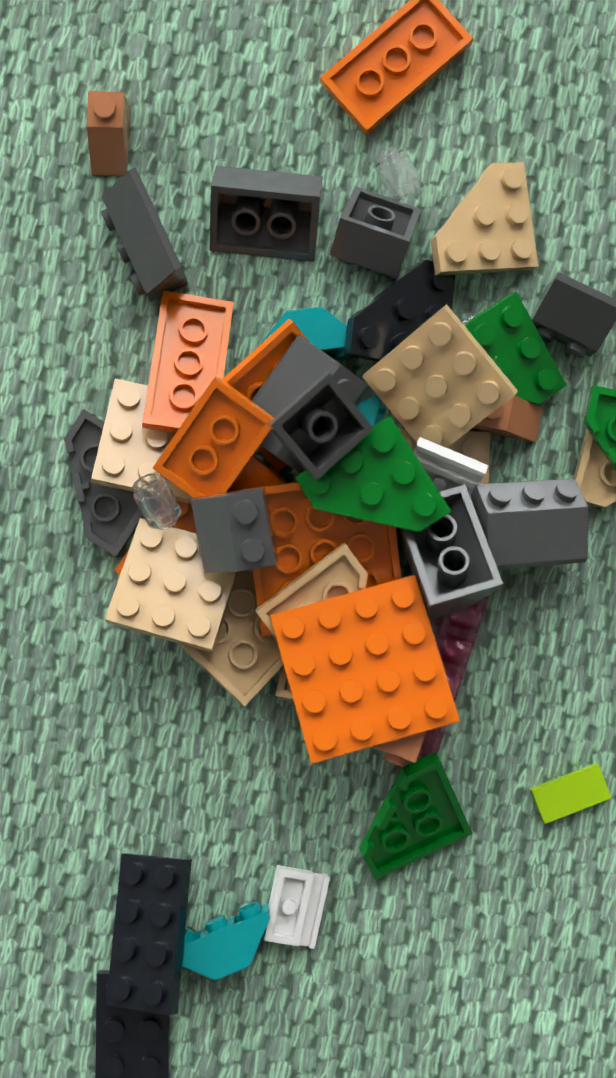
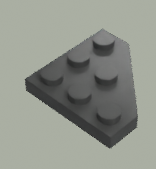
[64,409,156,557]

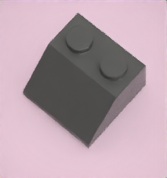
[330,186,421,278]
[531,272,616,358]
[268,371,374,480]
[191,486,278,573]

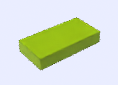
[530,763,612,824]

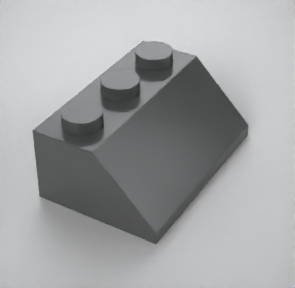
[209,166,323,261]
[101,167,189,302]
[251,335,368,473]
[470,479,588,570]
[396,484,503,620]

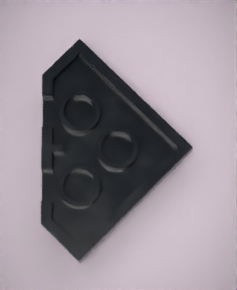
[344,260,455,362]

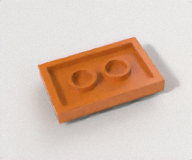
[152,376,274,499]

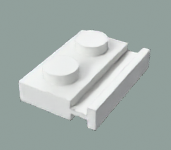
[413,437,488,496]
[262,865,330,949]

